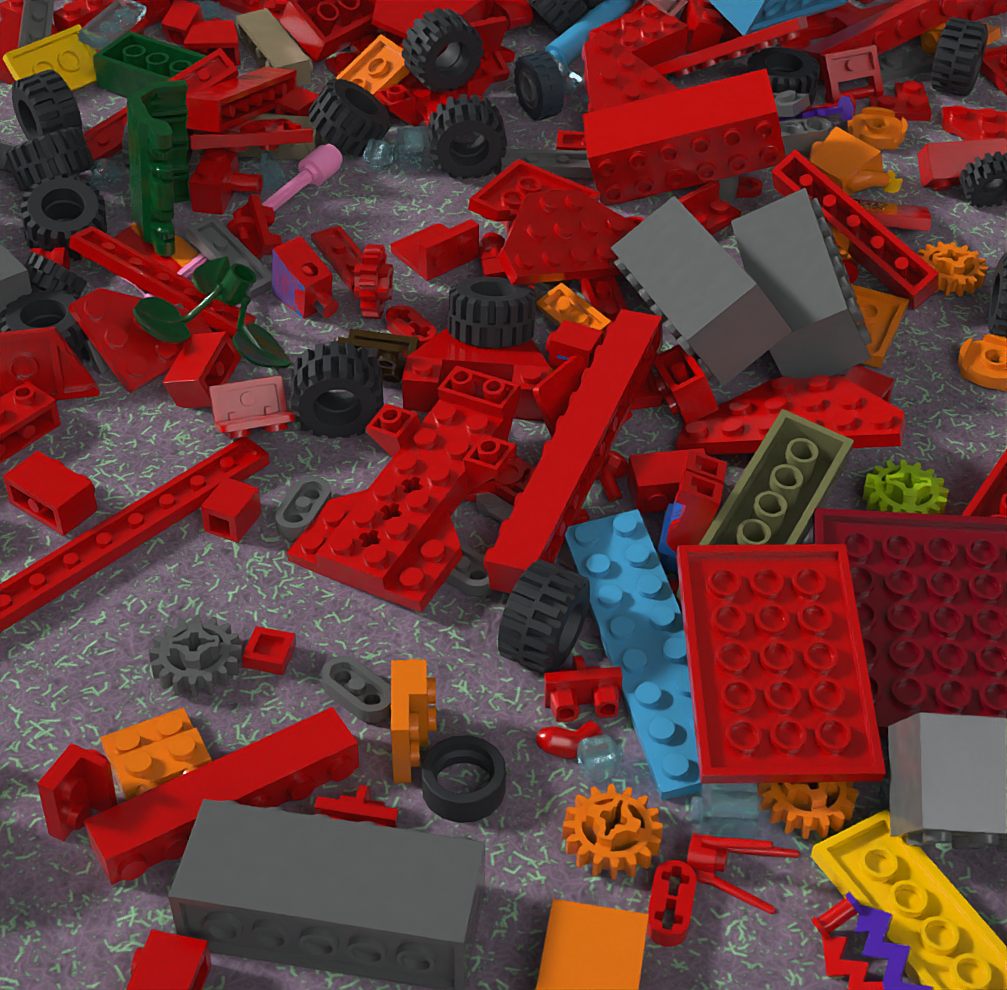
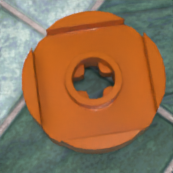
[846,107,908,150]
[957,334,1007,392]

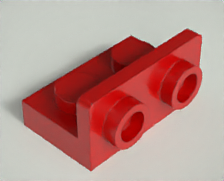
[678,180,741,235]
[37,743,118,842]

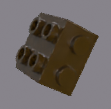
[334,328,420,383]

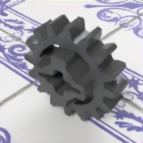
[149,615,243,698]

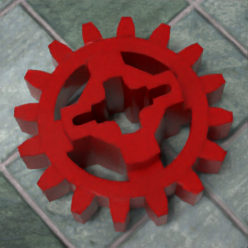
[353,244,394,319]

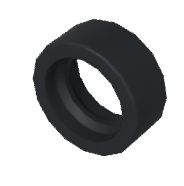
[421,735,506,823]

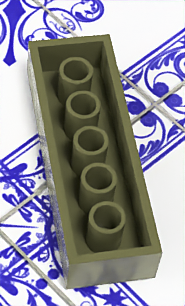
[676,409,854,603]

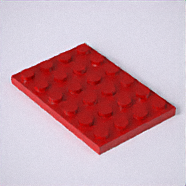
[676,544,886,784]

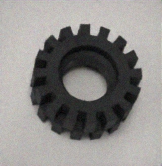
[959,151,1007,208]
[24,252,87,297]

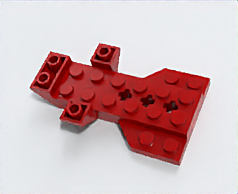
[325,31,493,139]
[286,365,521,613]

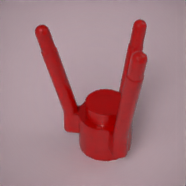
[687,832,800,914]

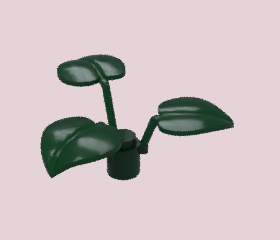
[132,256,292,368]

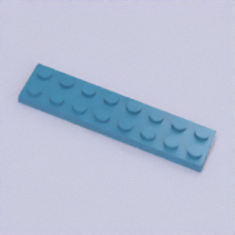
[564,509,730,800]

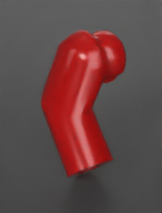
[536,721,603,759]

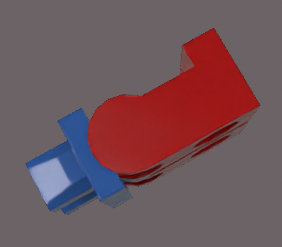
[657,449,727,574]

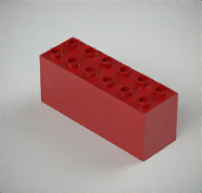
[583,68,786,205]

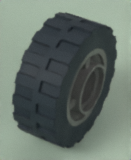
[514,51,565,121]

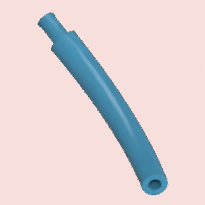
[545,0,637,69]

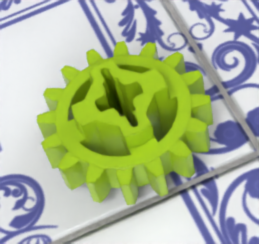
[862,459,949,515]

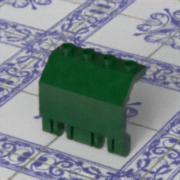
[127,80,190,256]

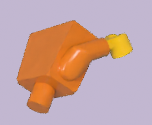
[809,126,903,196]

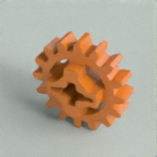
[918,242,988,297]
[757,782,858,839]
[562,784,663,880]

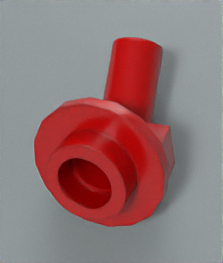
[596,450,628,503]

